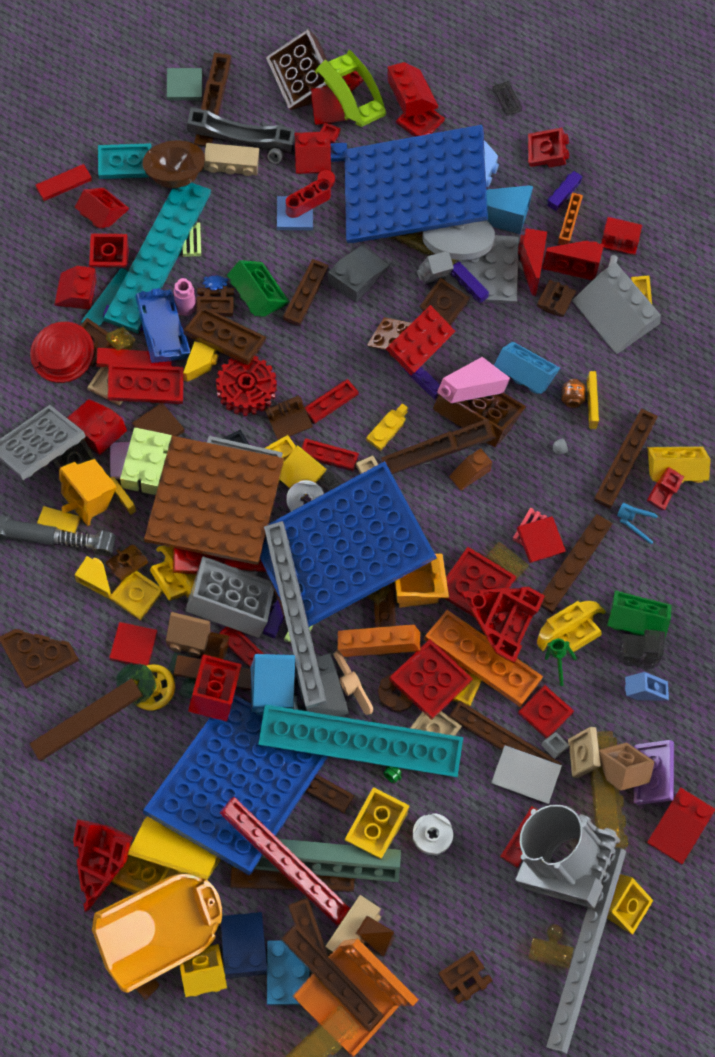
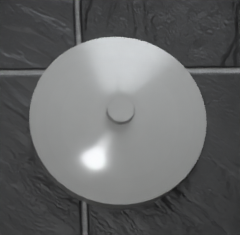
[422,220,495,260]

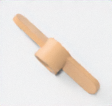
[333,651,373,715]

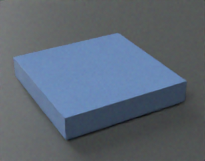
[277,196,313,230]

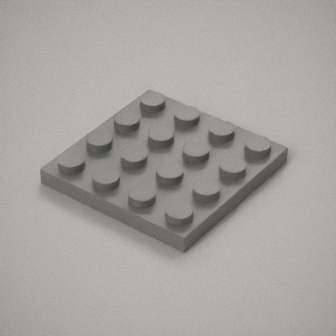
[445,235,519,304]
[0,405,86,480]

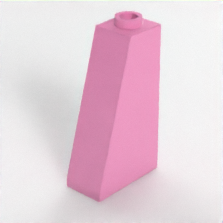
[437,357,510,403]

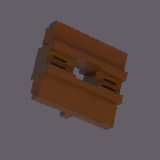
[537,280,576,317]
[105,544,148,581]

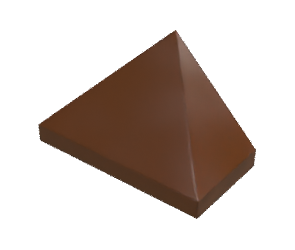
[356,916,395,957]

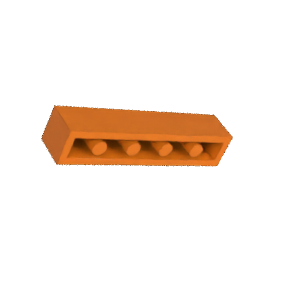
[558,192,583,245]

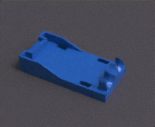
[135,288,190,363]

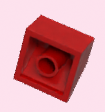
[294,132,331,174]
[75,188,129,229]
[89,234,129,267]
[54,266,97,310]

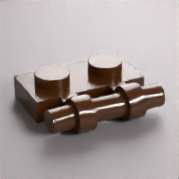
[196,286,234,317]
[438,951,493,1004]

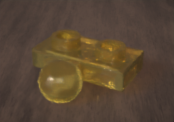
[528,924,574,969]

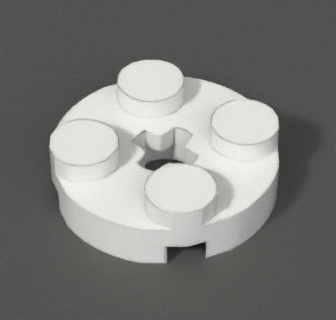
[287,480,324,511]
[413,814,453,856]

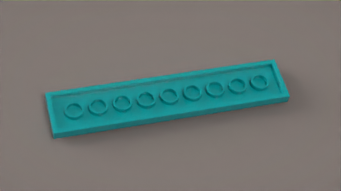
[104,183,211,334]
[258,704,464,777]

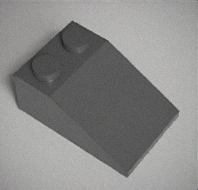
[328,245,390,303]
[294,653,349,717]

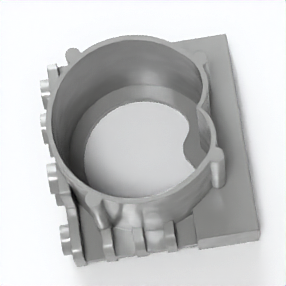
[515,805,620,908]

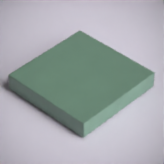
[167,68,202,101]

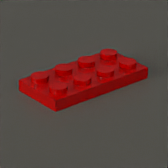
[386,305,456,375]
[107,363,184,404]

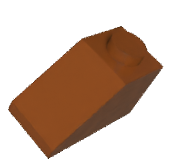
[449,448,492,491]

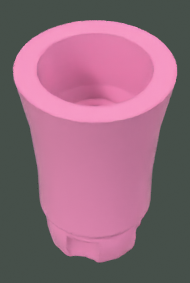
[174,278,197,316]

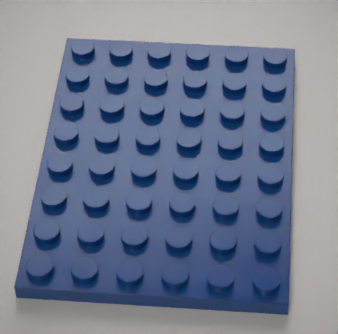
[345,125,488,243]
[260,461,437,627]
[143,695,329,875]

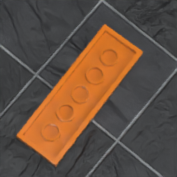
[424,610,543,707]

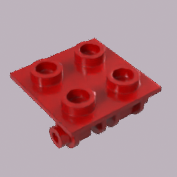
[601,217,642,255]

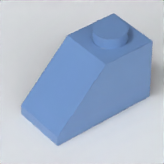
[625,672,669,701]

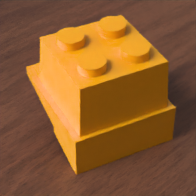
[59,459,117,527]
[394,554,449,608]

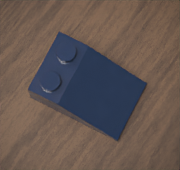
[221,912,267,979]

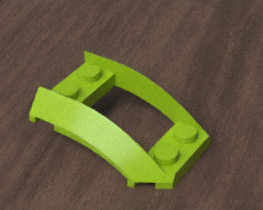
[315,49,386,127]

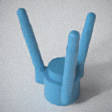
[617,503,658,544]

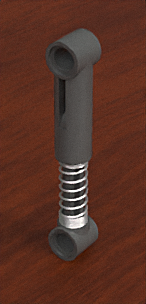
[0,515,116,557]

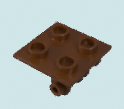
[265,395,313,440]

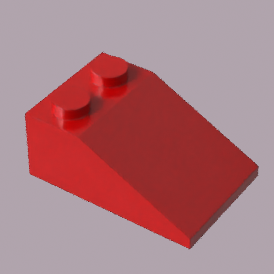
[518,228,547,296]
[542,241,604,281]
[67,399,127,455]
[188,654,242,722]
[647,787,715,865]

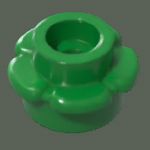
[383,766,402,784]

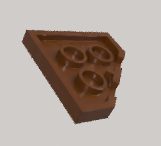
[0,629,79,689]

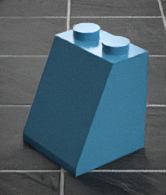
[487,186,533,234]
[251,654,295,715]

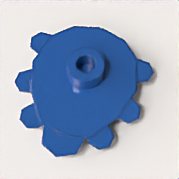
[202,275,229,290]

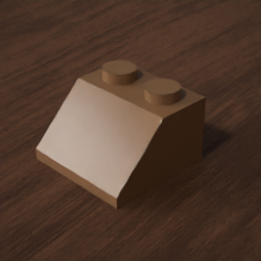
[166,612,211,657]
[599,743,655,791]

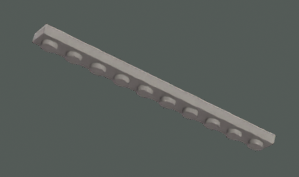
[264,521,327,709]
[546,848,626,1053]

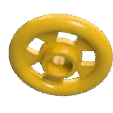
[132,664,175,711]

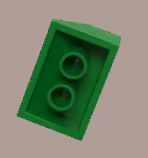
[227,260,290,316]
[607,590,672,641]

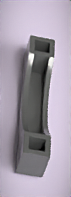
[187,107,295,153]

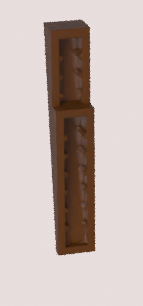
[194,52,232,147]
[381,419,496,474]

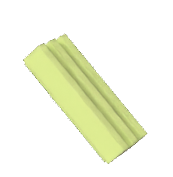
[183,223,201,257]

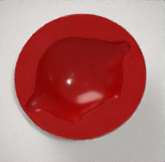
[30,322,94,383]

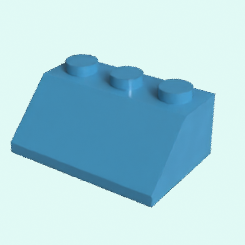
[494,342,560,394]

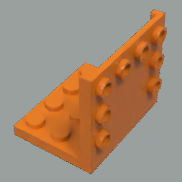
[292,938,419,1057]

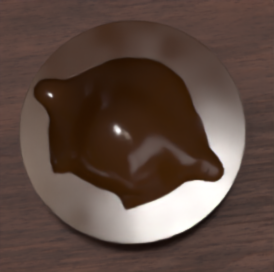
[143,140,205,188]

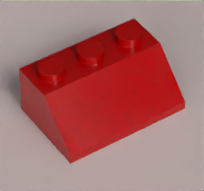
[388,62,438,118]

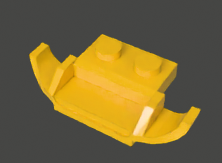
[150,546,196,601]
[537,601,606,652]

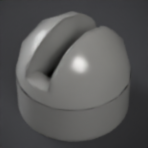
[267,148,283,164]
[553,438,568,455]

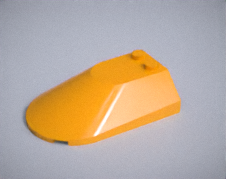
[92,873,222,993]

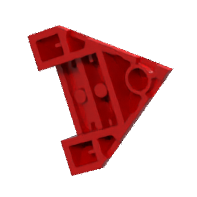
[460,587,545,663]
[73,819,134,912]

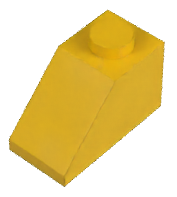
[183,341,219,382]
[75,556,111,599]

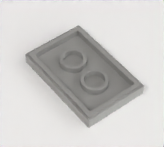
[491,745,562,804]

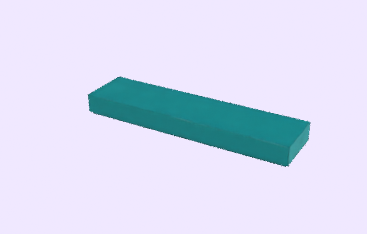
[81,267,128,326]

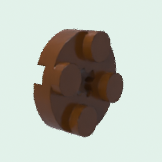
[378,673,414,712]

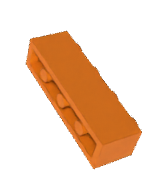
[338,625,420,657]

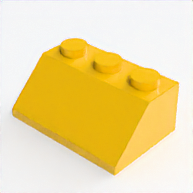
[647,447,711,483]

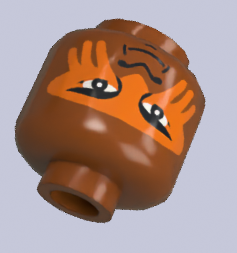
[561,379,586,408]

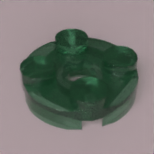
[116,664,156,705]

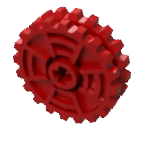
[216,356,277,416]

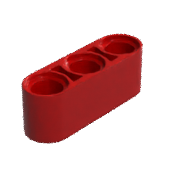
[286,178,331,218]

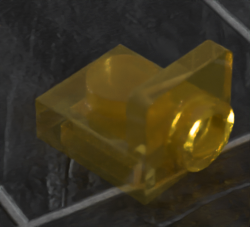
[106,327,135,351]

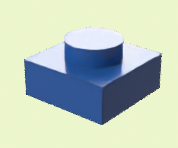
[330,143,347,162]

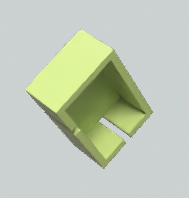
[120,428,172,495]

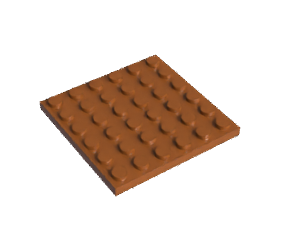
[144,436,284,565]

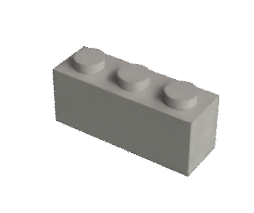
[417,251,454,284]

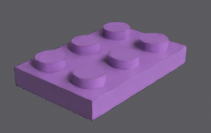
[634,740,674,805]

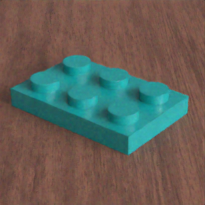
[98,143,152,179]

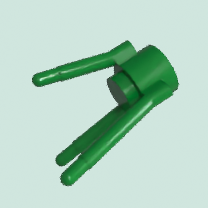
[544,639,577,686]

